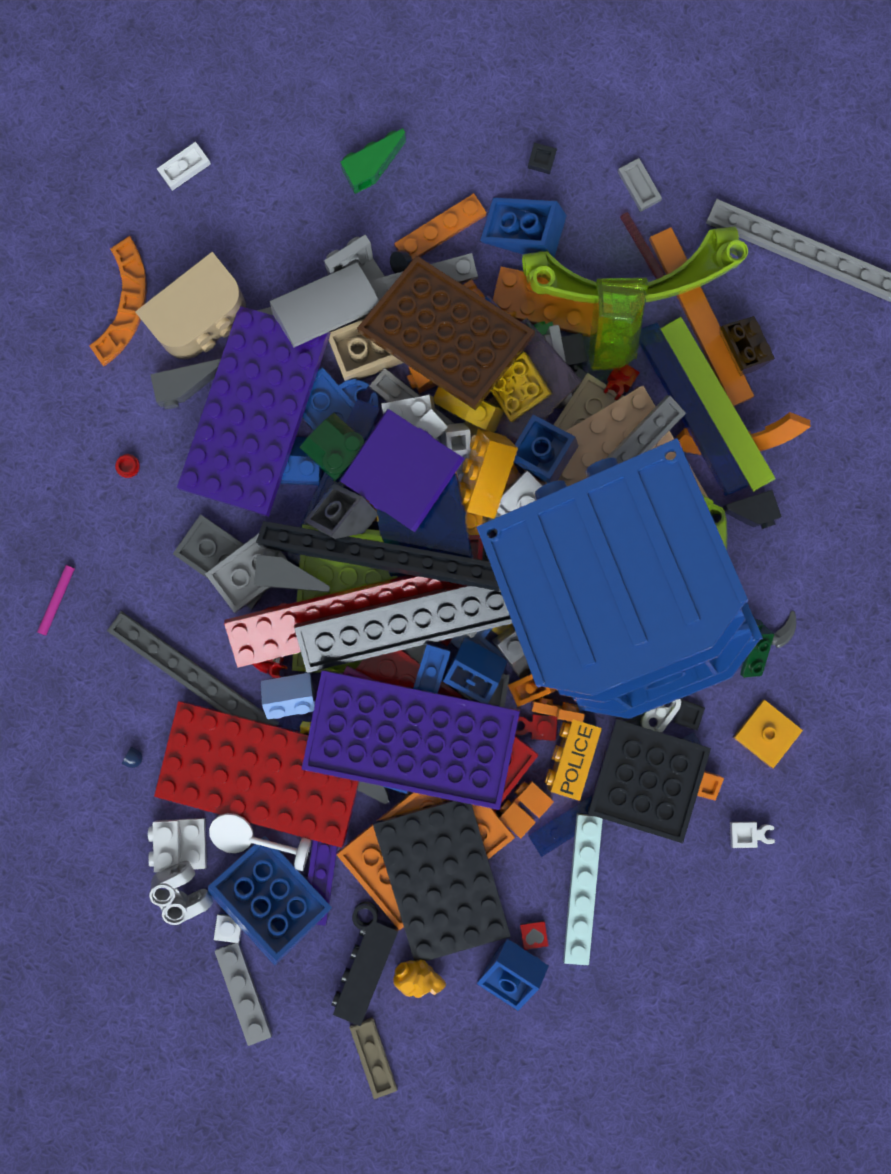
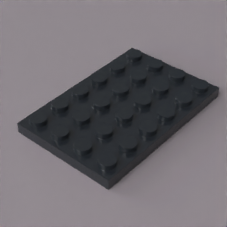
[373,800,511,961]

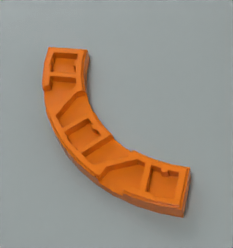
[89,236,147,366]
[674,412,811,456]

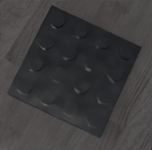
[587,719,711,843]

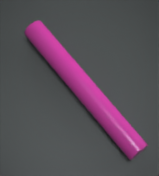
[37,565,75,635]

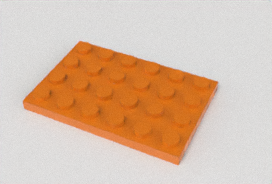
[336,792,515,930]

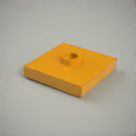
[733,700,803,768]

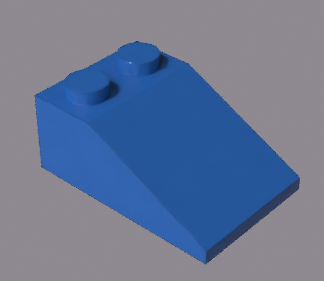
[480,198,567,257]

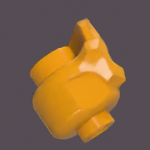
[393,960,446,998]

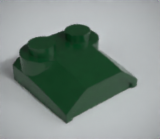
[300,413,365,481]

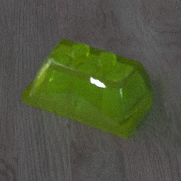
[589,278,648,371]

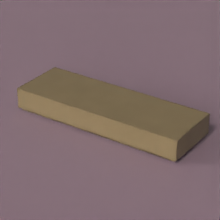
[349,1017,398,1099]

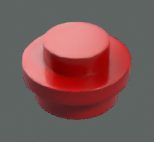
[115,454,140,478]

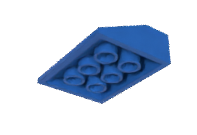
[208,836,332,966]

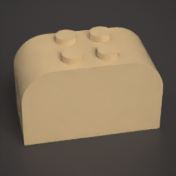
[135,252,246,359]

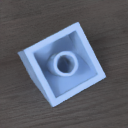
[261,672,317,719]

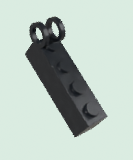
[331,901,399,1026]

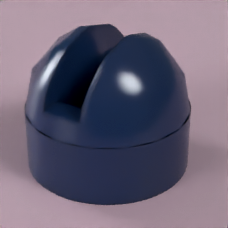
[122,747,142,768]

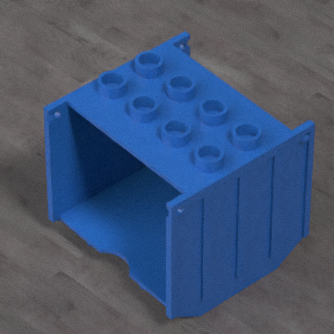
[477,438,763,719]

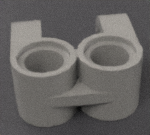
[149,861,213,925]

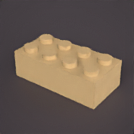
[328,319,403,381]

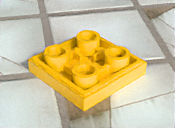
[491,352,552,422]

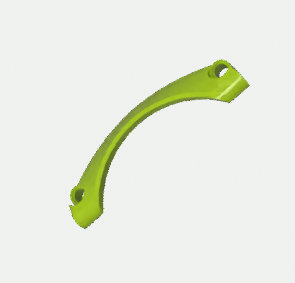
[522,226,748,304]

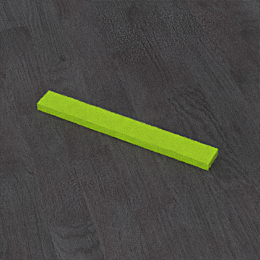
[660,317,775,491]

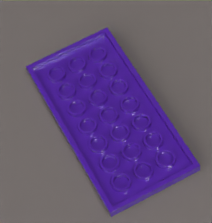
[177,306,331,517]
[302,670,520,810]

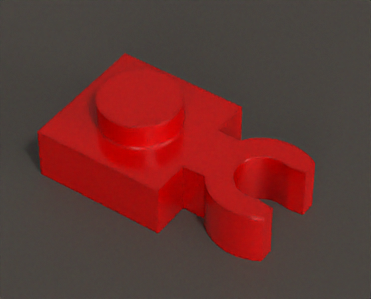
[603,360,640,401]
[515,715,557,741]

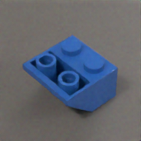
[442,637,507,704]

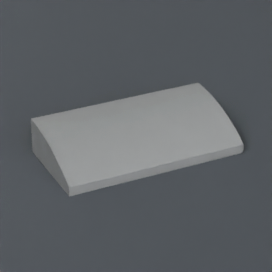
[270,263,379,347]

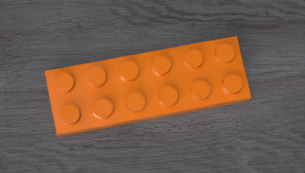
[493,266,638,346]

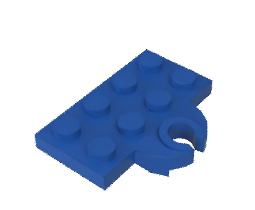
[302,367,379,441]

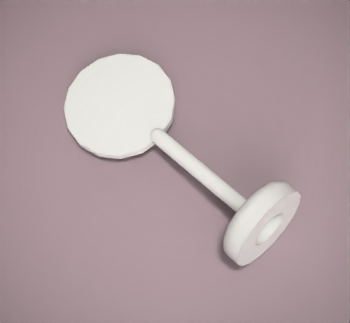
[209,813,312,871]

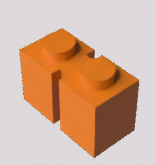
[498,780,554,839]

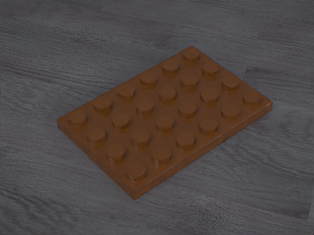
[357,256,535,410]

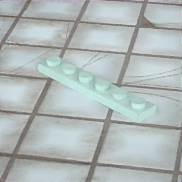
[563,814,602,965]

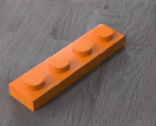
[394,193,487,261]

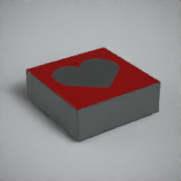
[520,920,548,950]

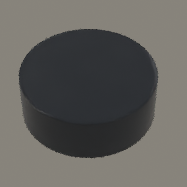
[390,250,412,274]

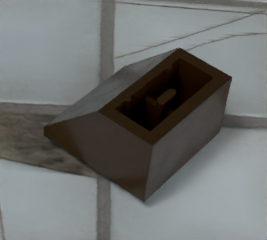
[720,316,775,376]

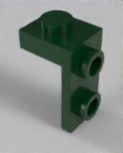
[740,619,774,678]

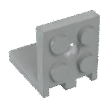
[324,235,385,322]

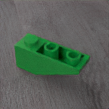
[340,129,406,194]

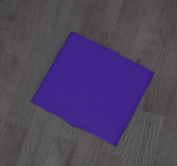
[339,409,465,532]

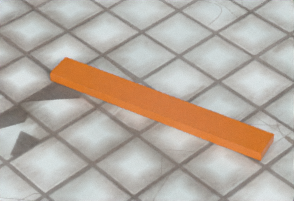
[649,227,754,406]

